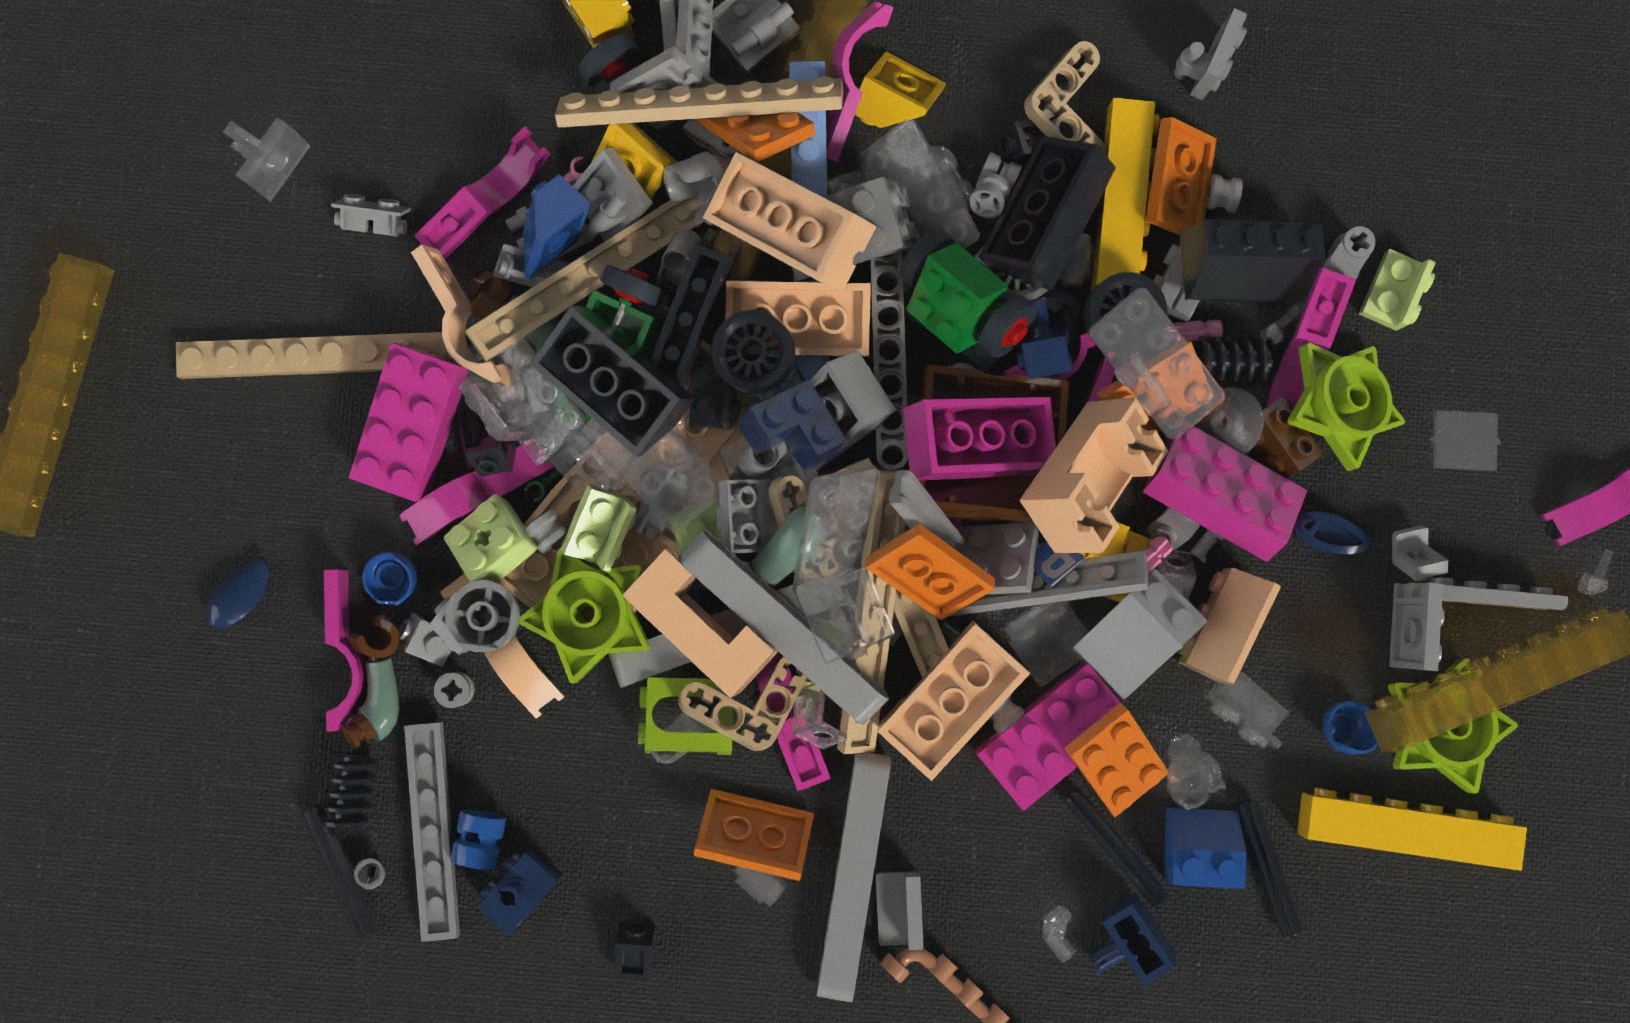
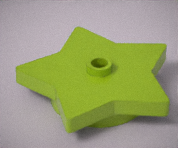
[1288,343,1405,471]
[520,549,651,684]
[1388,658,1518,794]

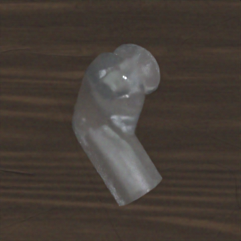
[1042,906,1075,963]

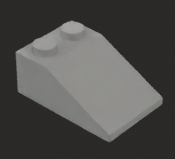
[810,350,896,472]
[1073,569,1208,700]

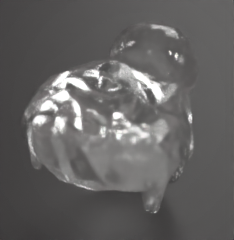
[1166,734,1226,811]

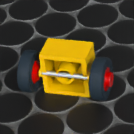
[562,0,640,87]

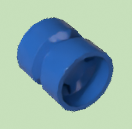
[450,809,507,870]

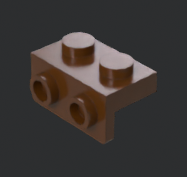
[1237,397,1322,478]

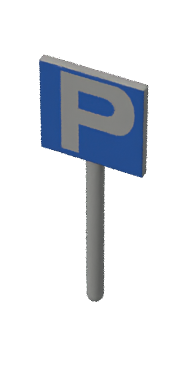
[1034,540,1085,587]

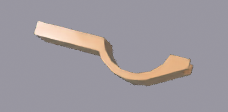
[411,244,516,385]
[440,573,565,718]

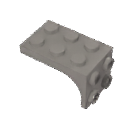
[792,177,920,282]

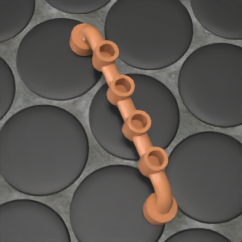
[880,948,1010,1023]

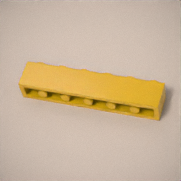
[1090,98,1160,315]
[1297,788,1527,871]

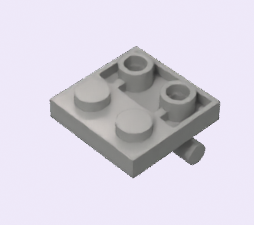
[712,0,800,75]
[1174,8,1247,100]
[573,147,653,243]
[716,479,789,554]

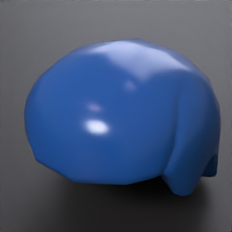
[362,552,417,606]
[1323,700,1383,755]

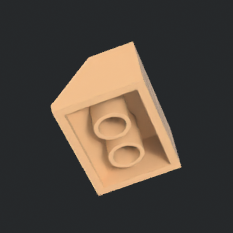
[1178,568,1281,684]

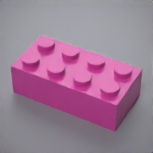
[349,343,469,502]
[903,397,1056,480]
[1143,421,1307,562]
[973,662,1121,811]

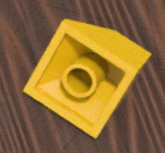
[855,51,946,128]

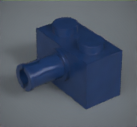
[1017,297,1074,379]
[477,848,562,936]
[1089,893,1177,985]

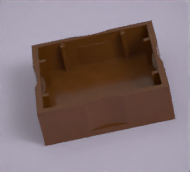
[919,365,1069,524]

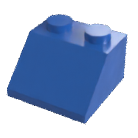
[523,174,591,280]
[1163,807,1246,889]

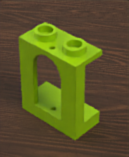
[638,677,733,755]

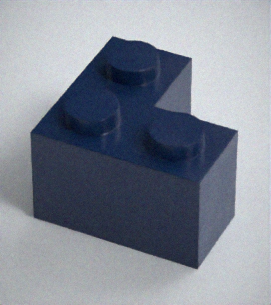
[737,380,847,471]

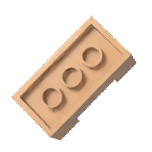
[703,152,877,292]
[725,281,871,357]
[1019,398,1168,553]
[622,549,778,698]
[877,620,1030,781]

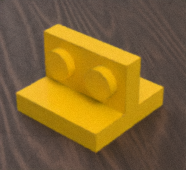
[591,123,677,201]

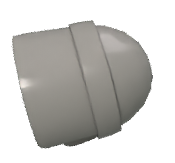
[663,151,731,225]

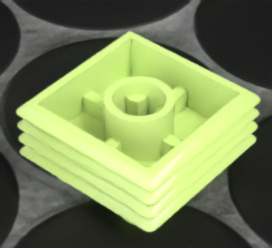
[444,493,537,583]

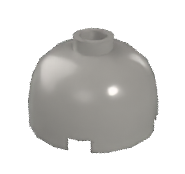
[445,580,520,652]

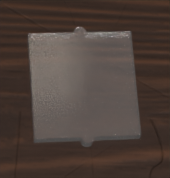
[1430,411,1501,471]

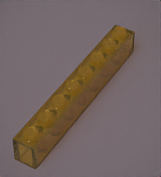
[0,253,114,537]
[1364,607,1630,753]

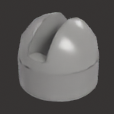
[354,858,385,889]

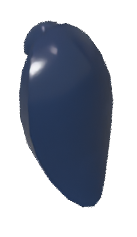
[1294,510,1371,555]
[207,560,270,629]

